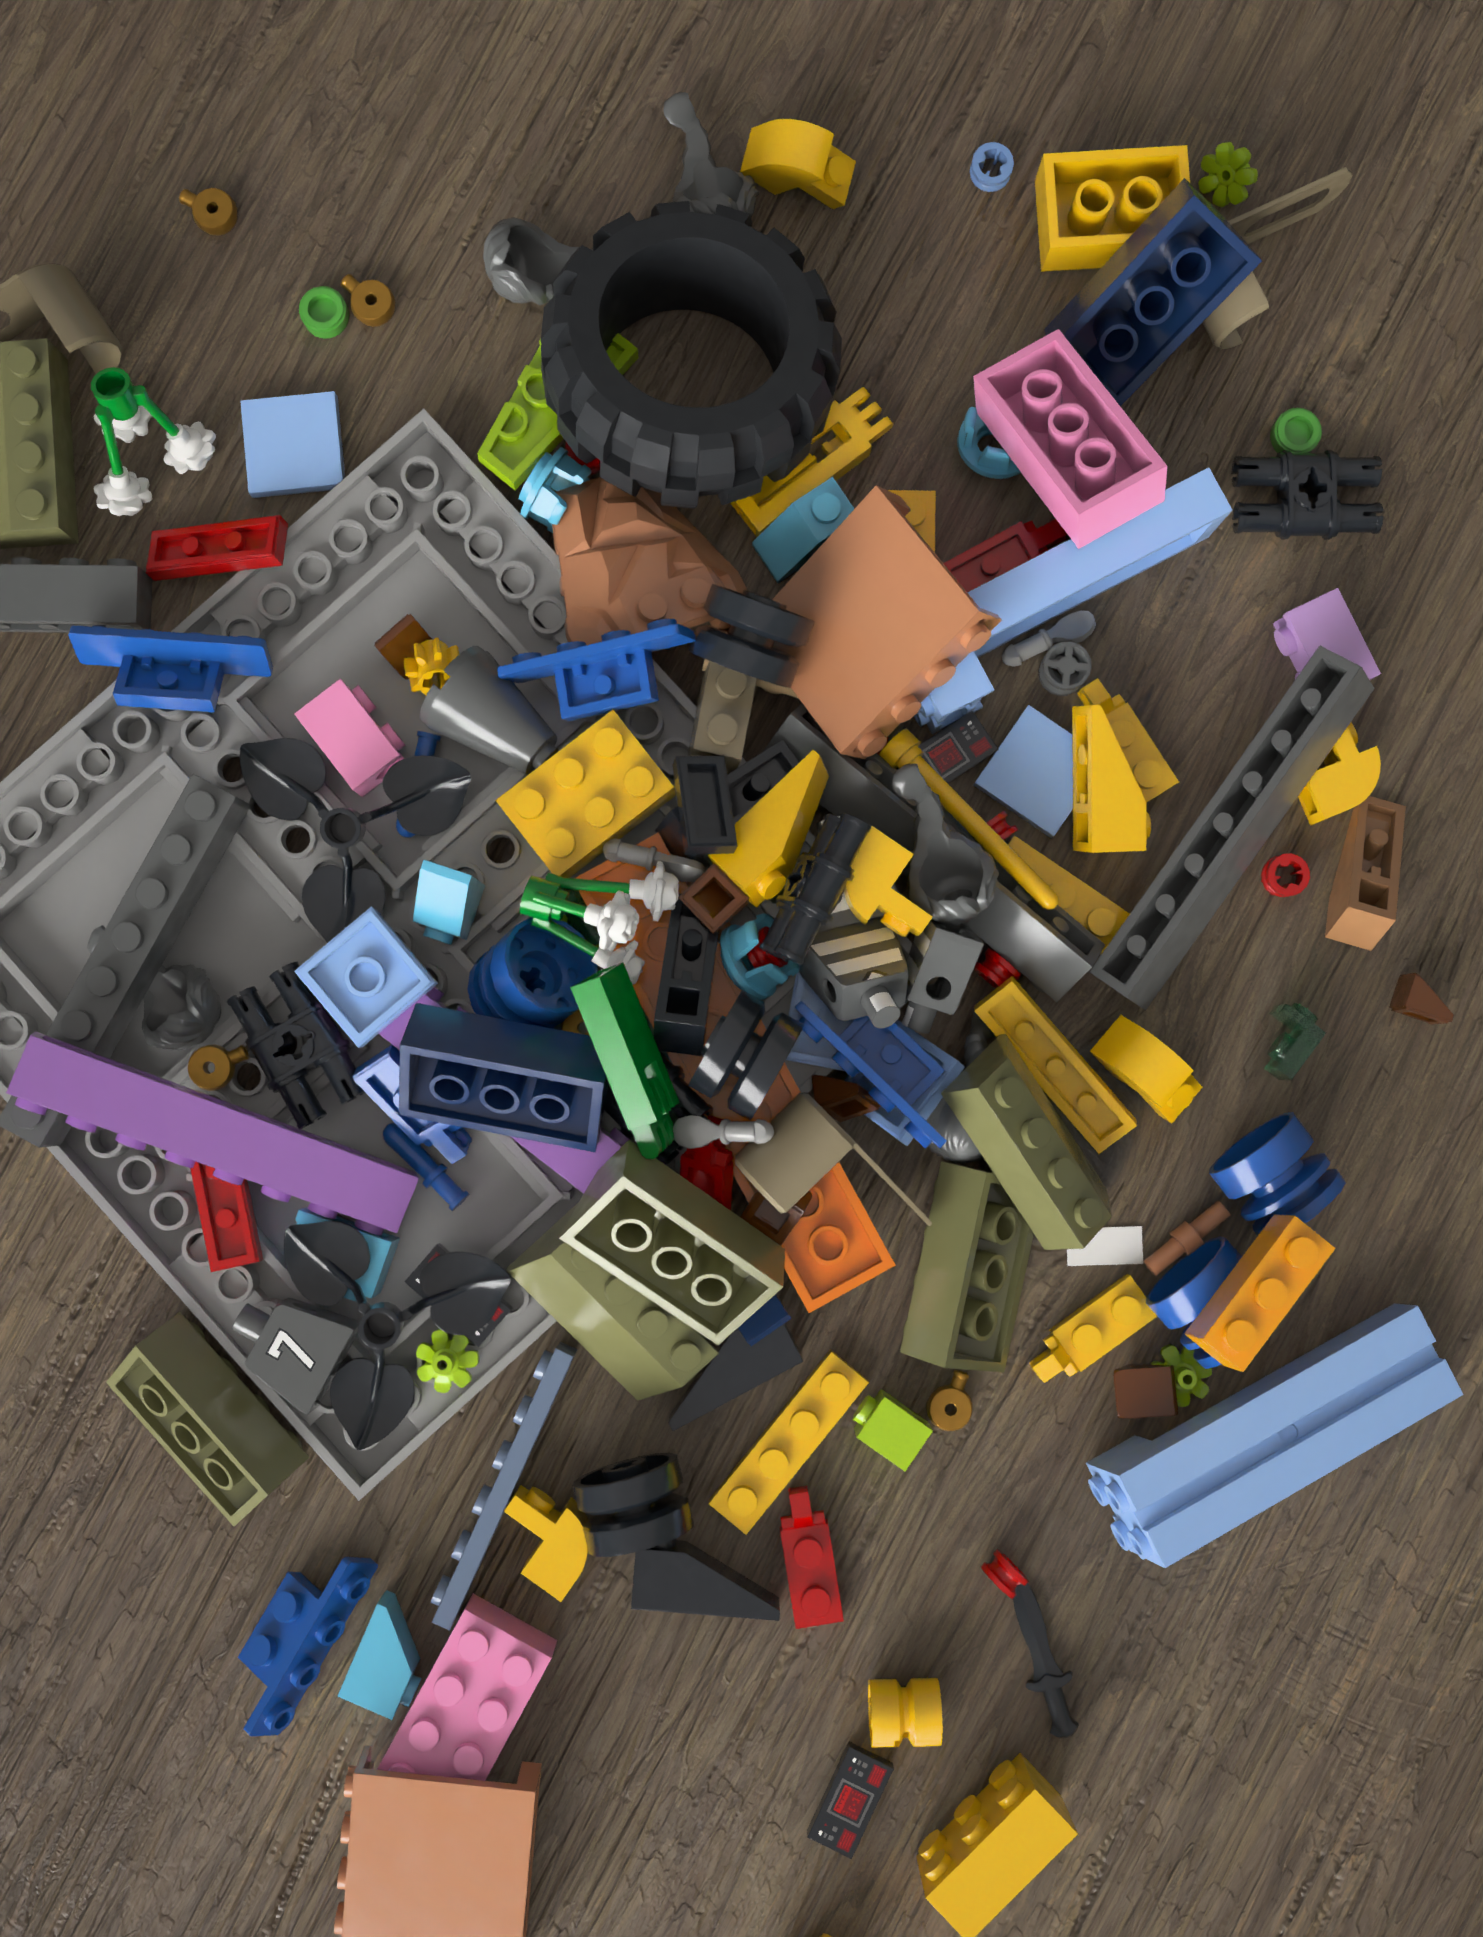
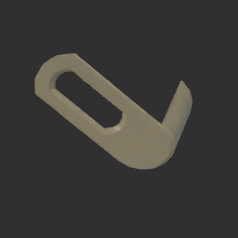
[1202,167,1353,349]
[0,263,122,374]
[734,1092,932,1226]

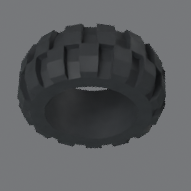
[541,201,842,509]

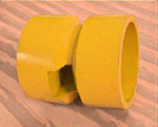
[868,1678,943,1748]

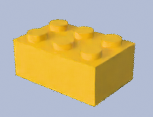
[1035,145,1190,272]
[495,710,676,878]
[916,1753,1078,1937]

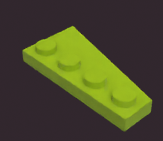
[477,333,639,491]

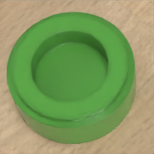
[299,286,349,339]
[1270,408,1322,453]

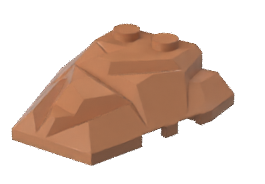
[552,477,748,645]

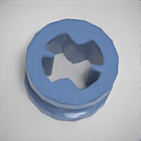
[969,142,1014,192]

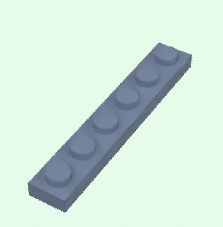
[430,1342,578,1631]

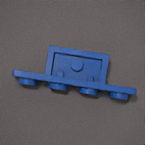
[497,619,696,721]
[68,626,273,712]
[794,1001,947,1149]
[238,1557,378,1737]

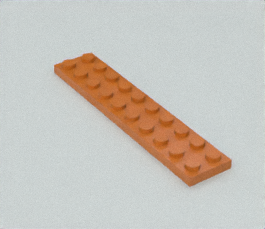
[575,832,896,1313]

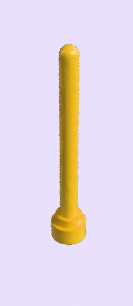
[879,728,1059,910]

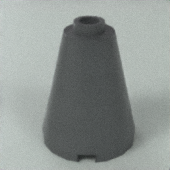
[420,646,559,775]

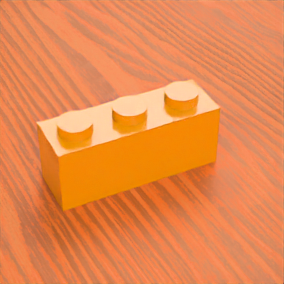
[1184,1214,1336,1372]

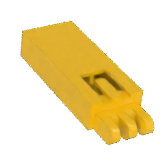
[730,387,894,537]

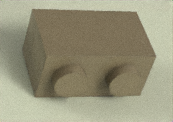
[688,661,757,774]

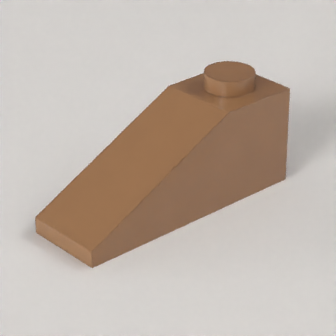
[1325,796,1406,951]

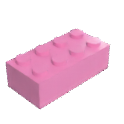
[973,329,1167,549]
[377,1593,557,1781]

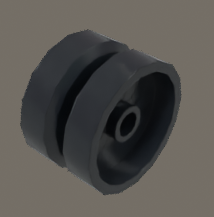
[689,584,815,688]
[688,990,804,1121]
[572,1452,694,1557]

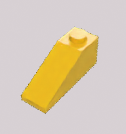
[1072,705,1151,853]
[707,750,829,908]

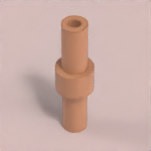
[1143,1201,1231,1276]

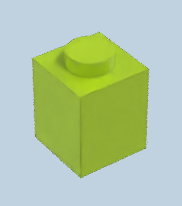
[852,1389,933,1472]

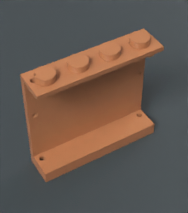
[772,485,1002,759]
[334,1745,542,1937]

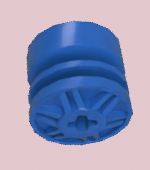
[467,917,598,1029]
[1209,1112,1346,1236]
[1146,1236,1242,1369]

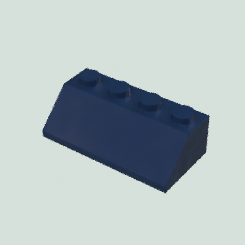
[1044,178,1262,406]
[399,1003,609,1153]

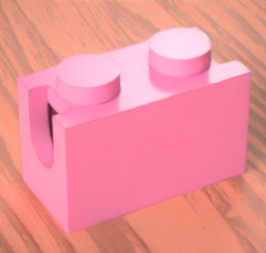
[294,678,406,797]

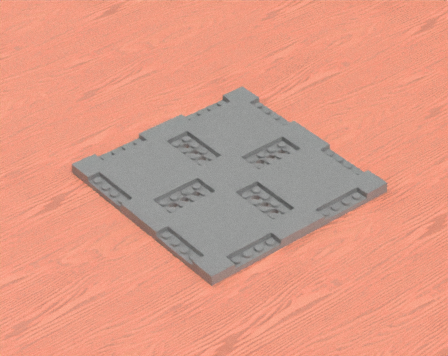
[0,408,935,1501]

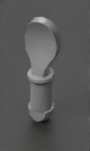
[1002,611,1096,667]
[602,839,706,882]
[673,1115,774,1149]

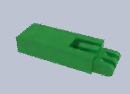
[570,962,679,1159]

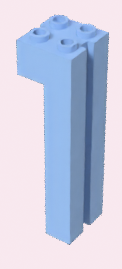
[914,467,1232,734]
[1086,1303,1464,1568]

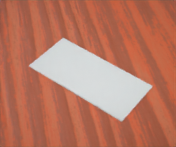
[1067,1226,1143,1266]

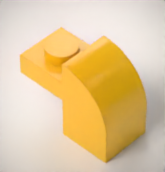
[740,119,856,209]
[1298,722,1381,826]
[844,826,933,938]
[1090,1015,1203,1124]
[504,1485,589,1602]

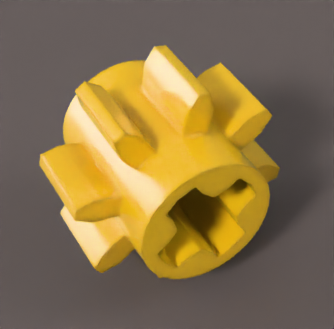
[403,638,459,695]

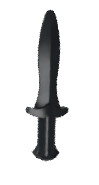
[1013,1583,1079,1738]

